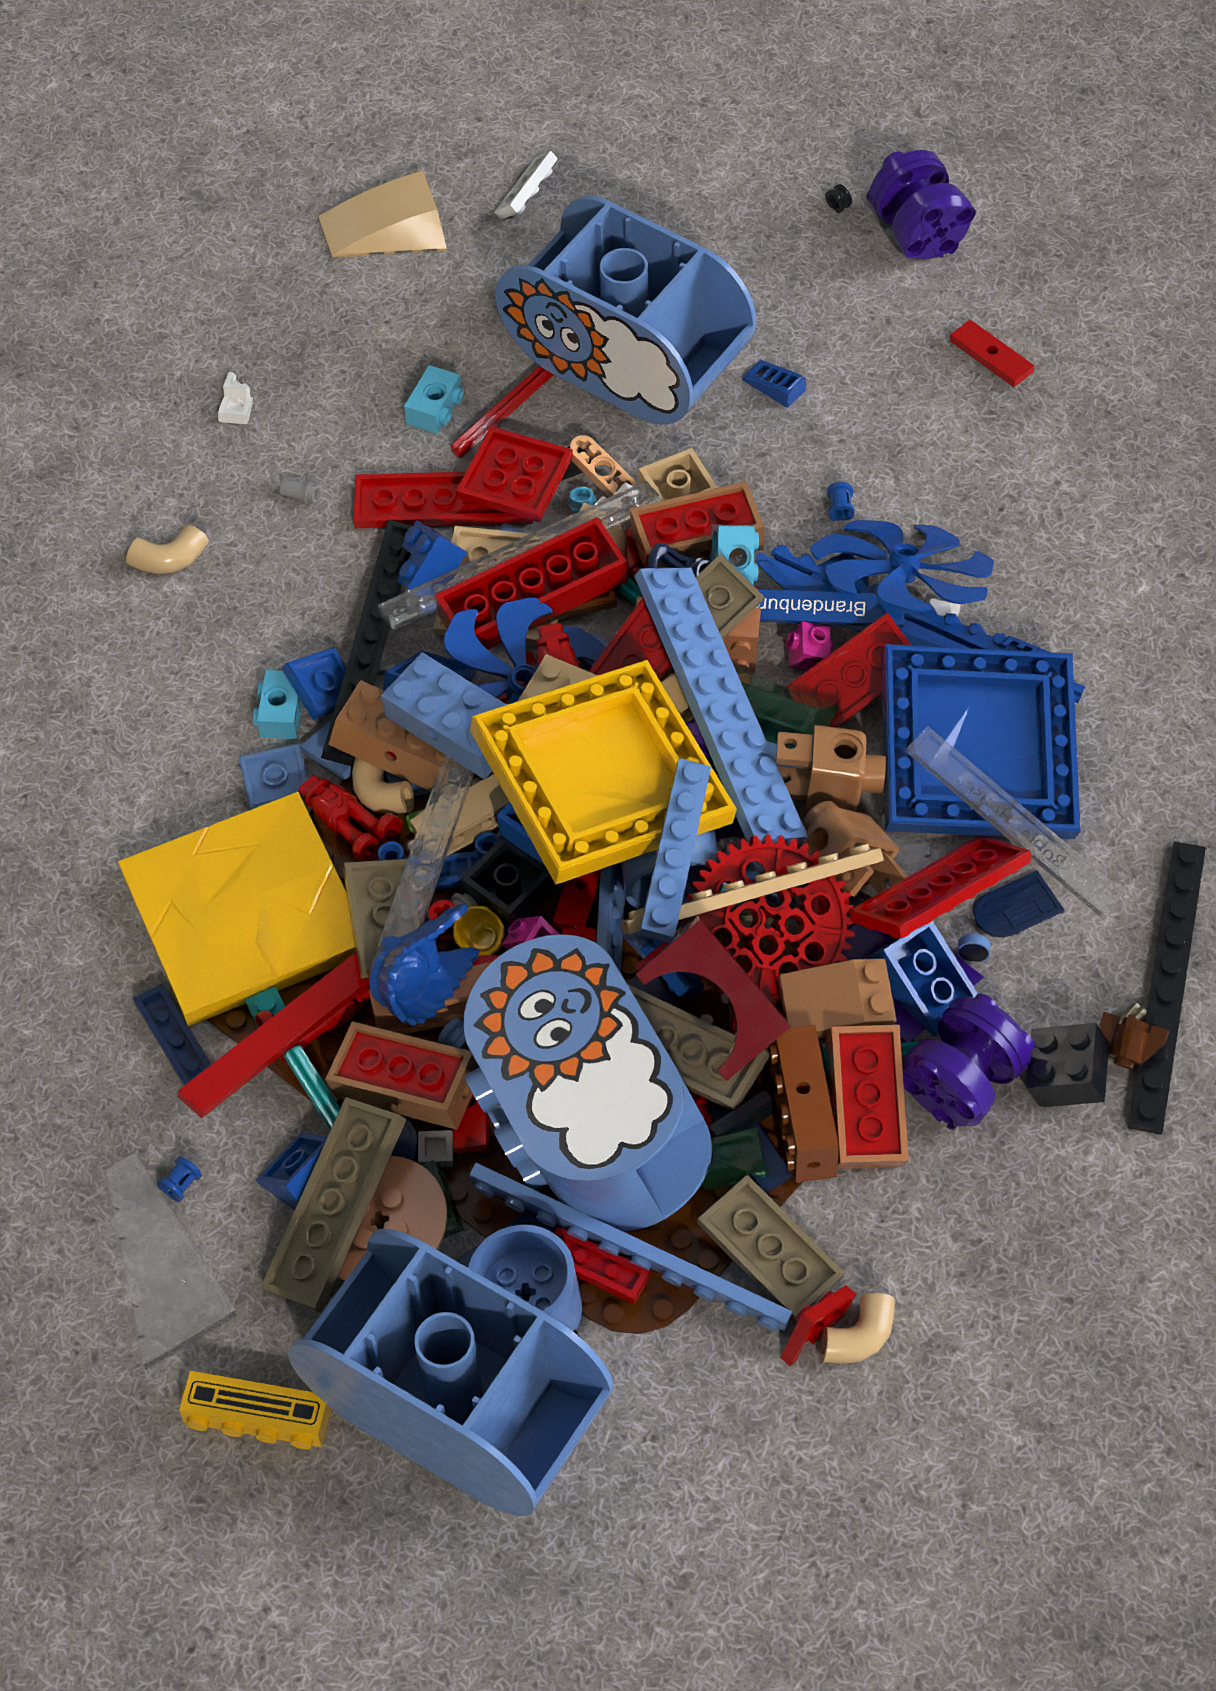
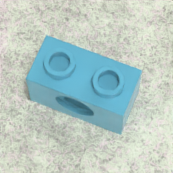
[404,365,464,434]
[711,525,759,585]
[253,670,303,739]

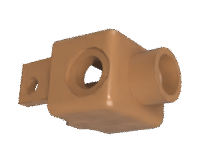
[776,725,886,812]
[797,801,908,896]

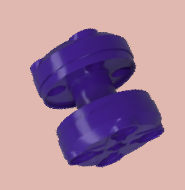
[866,150,976,259]
[902,993,1035,1130]

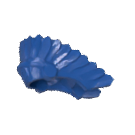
[369,903,479,1026]

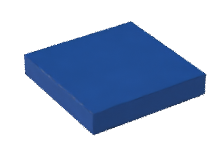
[282,647,347,720]

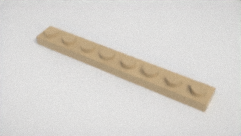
[620,844,884,934]

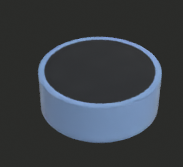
[957,934,991,962]

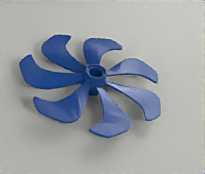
[810,520,994,612]
[444,598,605,705]

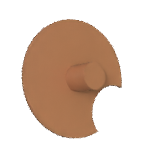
[337,1156,448,1281]

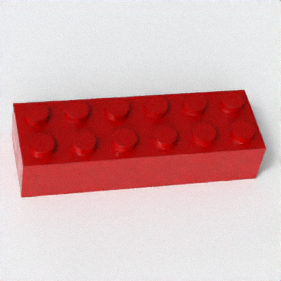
[435,517,629,650]

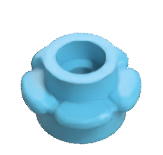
[568,487,597,513]

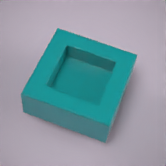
[245,986,286,1028]

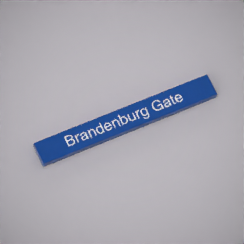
[757,589,905,627]

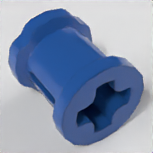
[827,482,854,521]
[157,1156,202,1202]

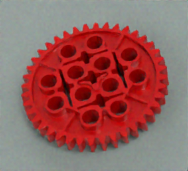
[682,834,855,1009]

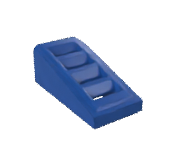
[742,360,806,408]

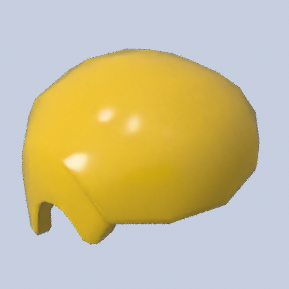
[453,906,505,955]

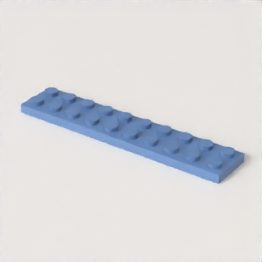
[634,568,808,845]

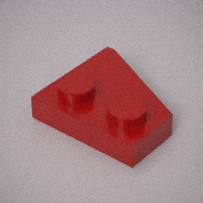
[780,1285,856,1366]

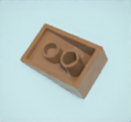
[778,959,897,1038]

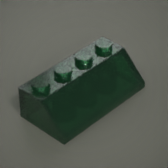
[735,669,838,749]

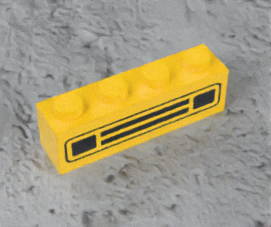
[179,1371,332,1450]

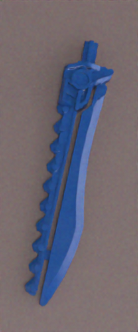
[755,545,1085,703]

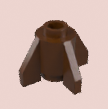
[1100,1012,1169,1069]

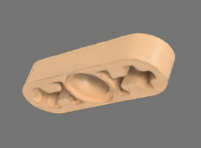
[570,435,637,499]

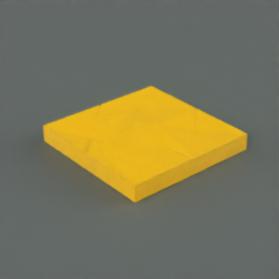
[470,660,737,885]
[118,792,356,1027]

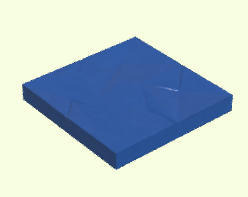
[881,644,1081,839]

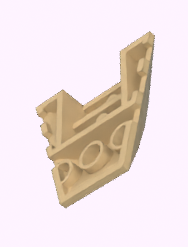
[318,170,447,258]

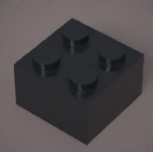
[460,837,555,931]
[1026,1023,1109,1107]

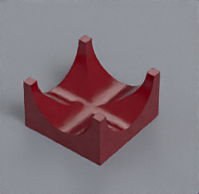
[635,915,790,1081]

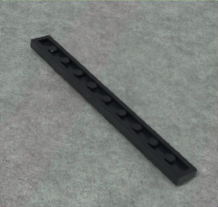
[321,519,412,767]
[1128,841,1206,1135]

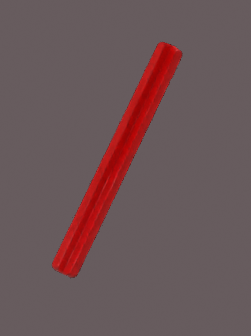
[450,365,554,458]

